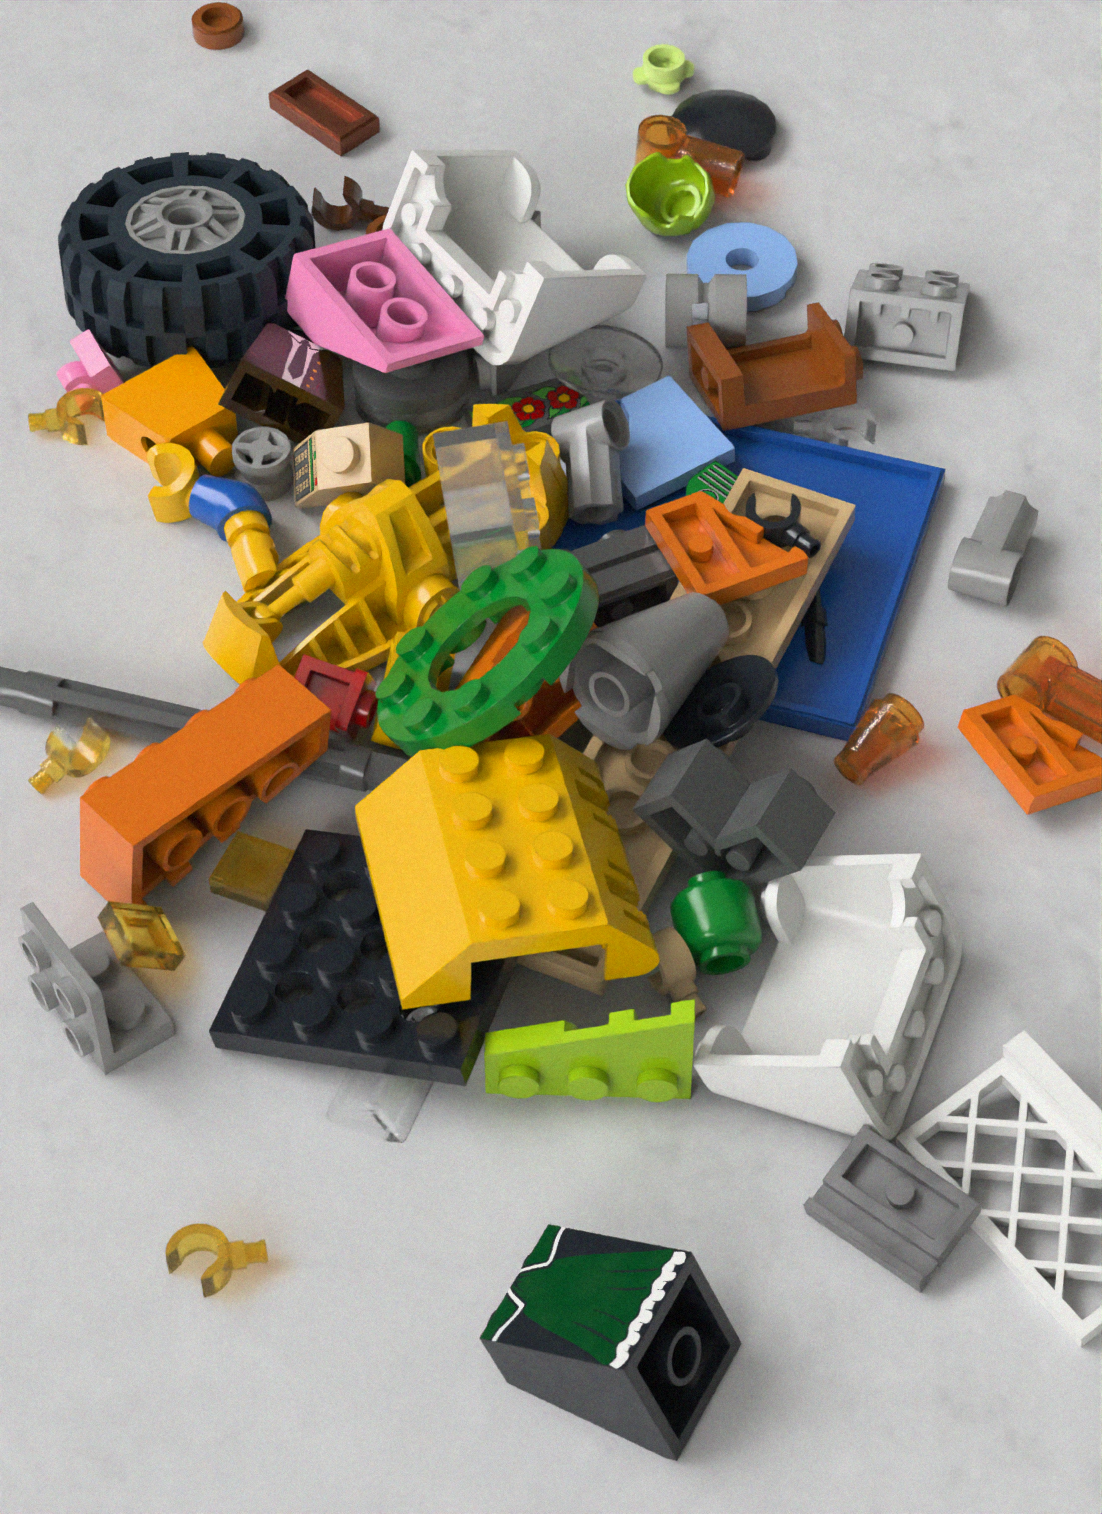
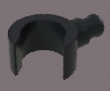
[745,493,821,558]

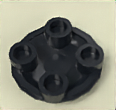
[671,90,776,168]

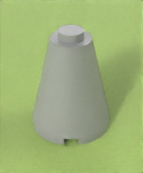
[559,592,729,750]

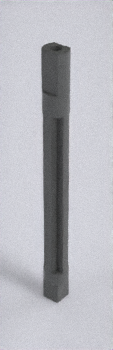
[0,667,408,792]

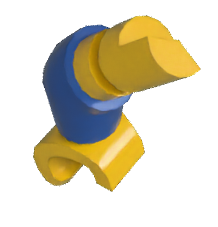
[146,443,279,592]

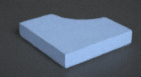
[619,375,735,511]

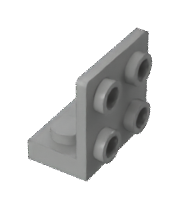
[844,263,970,371]
[18,902,175,1075]

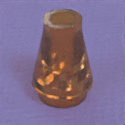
[833,693,925,785]

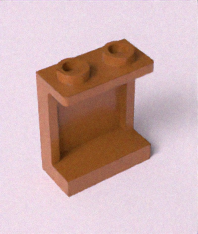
[686,302,864,431]

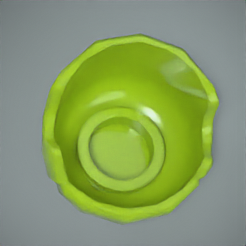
[625,152,716,236]

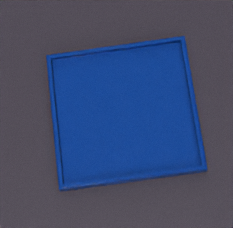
[551,393,946,743]

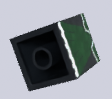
[479,1224,742,1461]

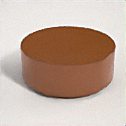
[191,2,245,50]

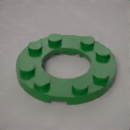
[376,546,599,757]

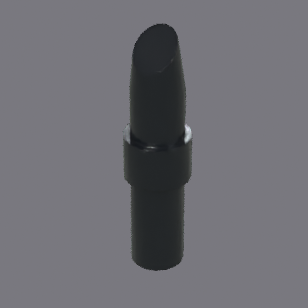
[801,587,828,665]

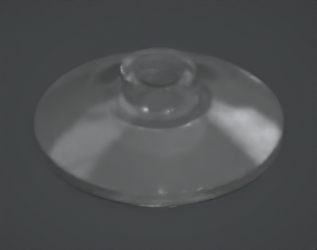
[548,325,663,400]

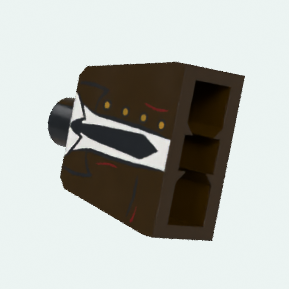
[218,323,345,444]

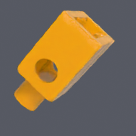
[101,346,238,477]

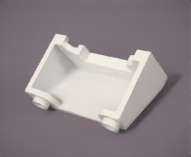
[382,150,647,365]
[693,853,962,1140]

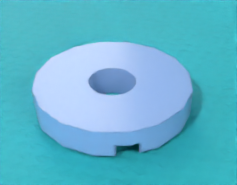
[686,222,798,311]

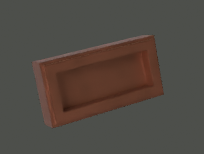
[268,69,380,156]

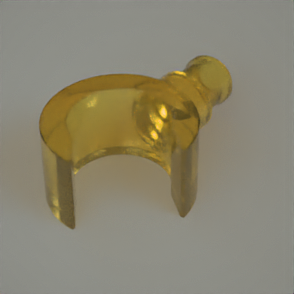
[28,388,105,445]
[28,717,110,795]
[165,1223,268,1297]

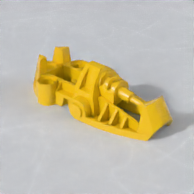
[202,404,569,685]

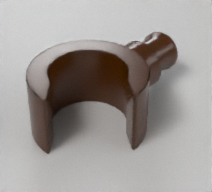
[311,176,389,230]

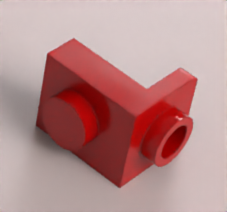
[294,654,379,741]

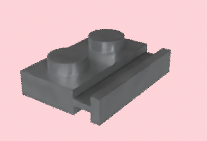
[803,1125,981,1293]

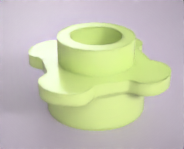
[633,44,694,94]

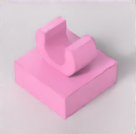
[56,329,125,409]

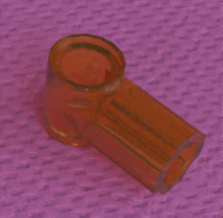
[634,115,745,198]
[997,636,1102,744]

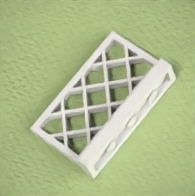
[896,1030,1102,1348]

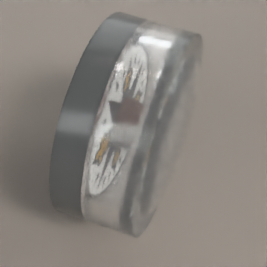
[353,350,470,436]

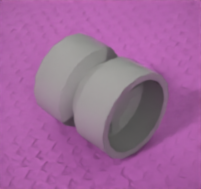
[665,274,747,348]

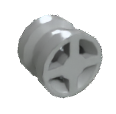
[232,427,293,501]

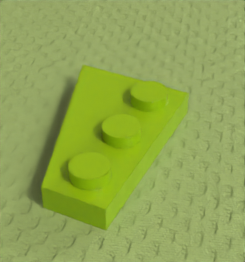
[484,999,695,1102]

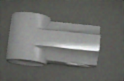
[551,399,630,525]
[948,490,1038,607]

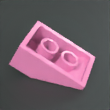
[285,228,484,373]

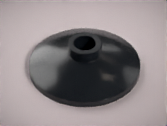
[664,655,779,750]

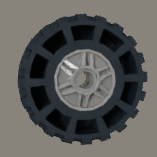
[58,152,315,369]

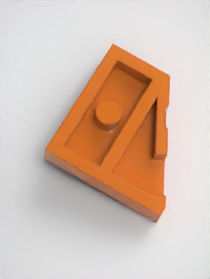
[645,491,808,605]
[957,694,1102,815]

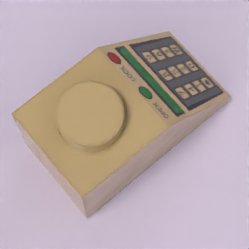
[292,422,405,509]

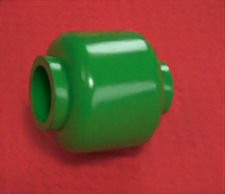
[670,871,763,975]

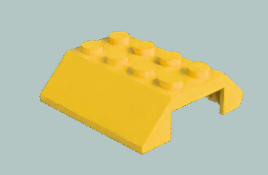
[355,734,660,1009]

